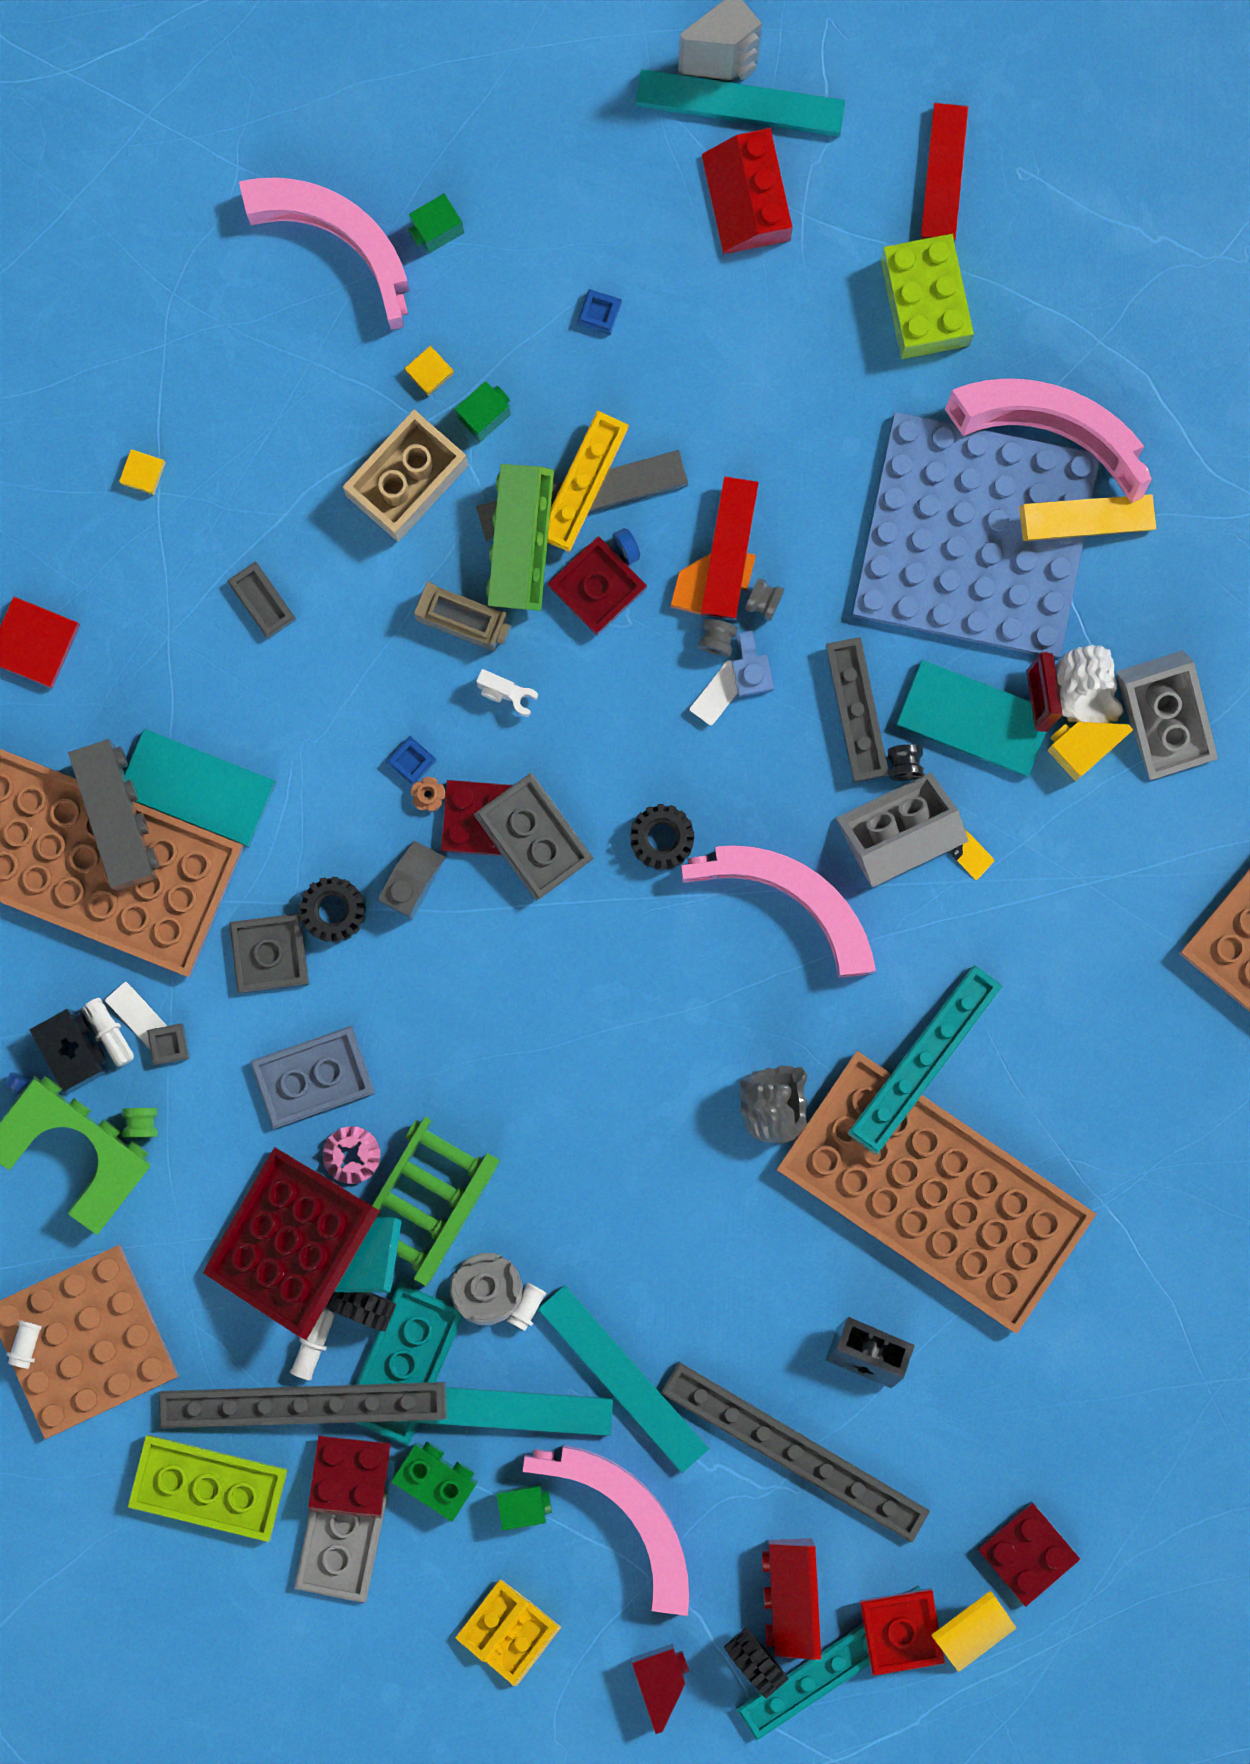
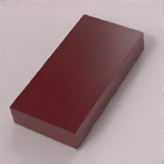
[1026,652,1063,732]

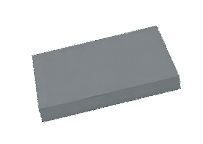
[294,1492,388,1603]

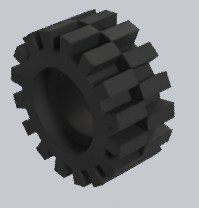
[630,804,694,871]
[299,876,366,943]
[326,1292,396,1332]
[724,1627,789,1699]

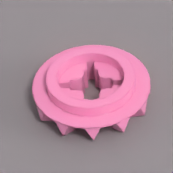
[322,1126,380,1184]

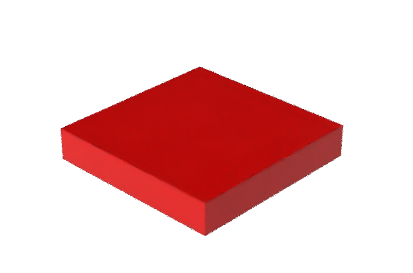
[0,596,80,689]
[859,1588,945,1676]

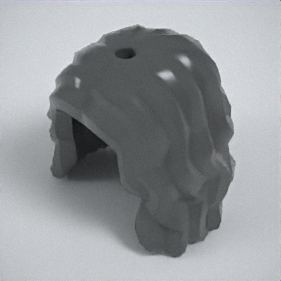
[739,1065,807,1144]

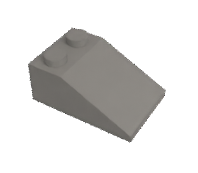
[1116,650,1218,780]

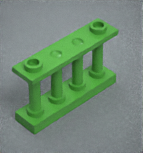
[372,1117,501,1286]

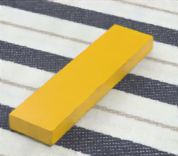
[547,410,629,553]
[1019,494,1156,541]

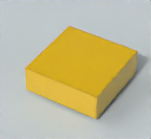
[404,345,454,397]
[119,449,166,495]

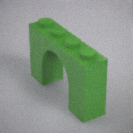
[0,1076,151,1235]

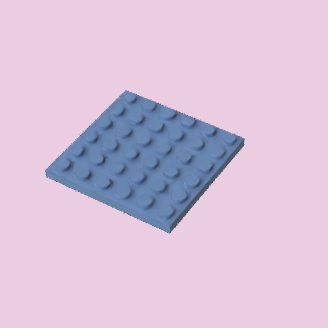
[852,412,1100,660]

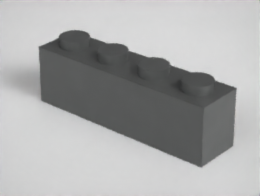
[68,739,160,891]

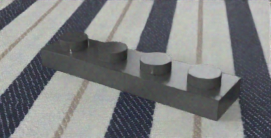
[825,637,889,783]

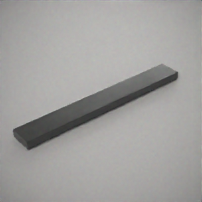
[661,1362,930,1543]
[159,1382,447,1428]

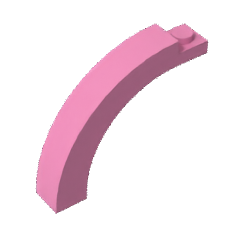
[239,178,410,330]
[945,379,1152,503]
[681,846,876,978]
[523,1445,689,1616]

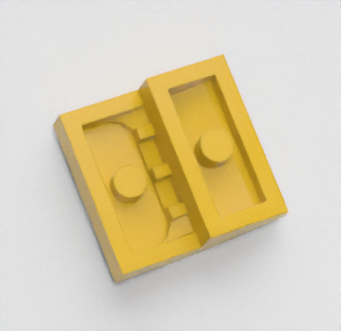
[455,1579,562,1686]
[932,1590,1017,1672]

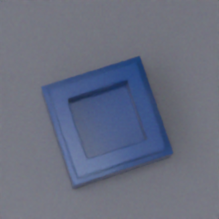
[578,289,622,335]
[386,736,437,786]

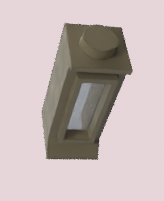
[414,581,511,652]

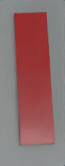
[920,103,969,243]
[701,476,759,621]

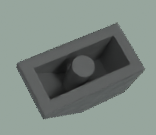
[378,841,446,920]

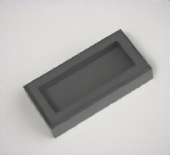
[227,561,297,640]

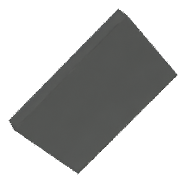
[473,772,594,901]

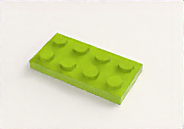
[128,1434,288,1542]

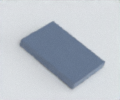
[250,1026,376,1129]

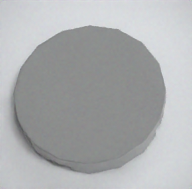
[450,1253,523,1325]

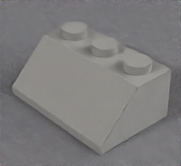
[678,0,762,83]
[836,772,968,887]

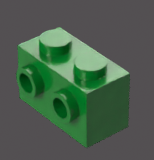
[391,1441,478,1522]

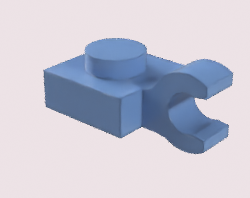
[731,631,774,697]

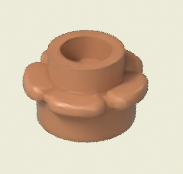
[411,777,446,812]

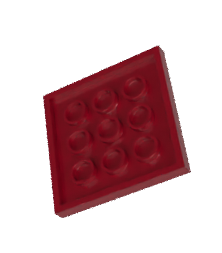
[202,1147,380,1340]

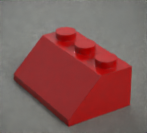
[701,128,793,255]
[762,1538,822,1660]

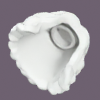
[1056,645,1123,723]

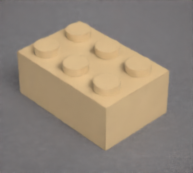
[343,410,469,542]

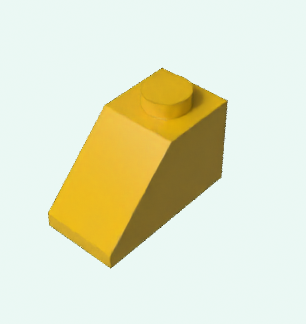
[1047,722,1133,781]

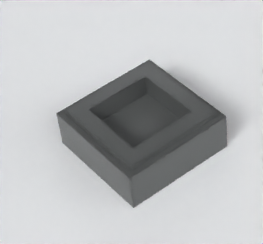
[147,1023,190,1065]

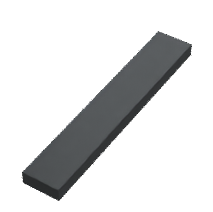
[476,450,688,542]

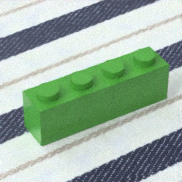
[486,464,554,611]

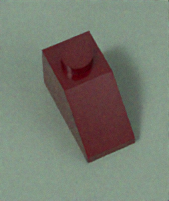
[632,1644,690,1734]

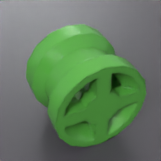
[122,1108,158,1138]

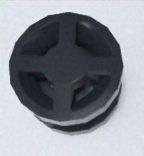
[887,744,925,781]

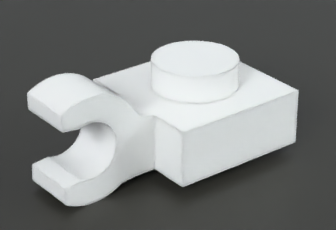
[476,669,538,717]

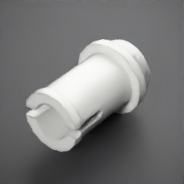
[506,1282,547,1331]
[6,1320,42,1369]

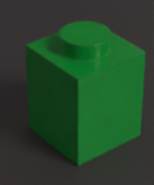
[407,193,464,254]
[455,381,511,442]
[497,1484,552,1531]

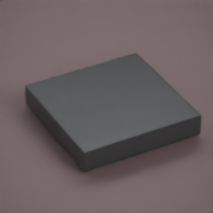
[229,913,309,993]

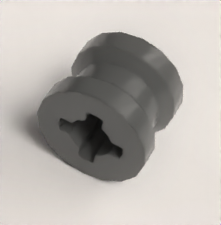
[745,578,785,621]
[697,619,738,657]

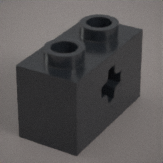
[29,1009,107,1094]
[826,1317,915,1389]

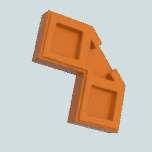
[671,553,756,615]

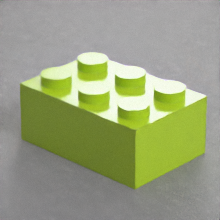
[880,234,974,359]

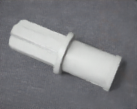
[80,998,134,1067]
[289,1308,335,1380]

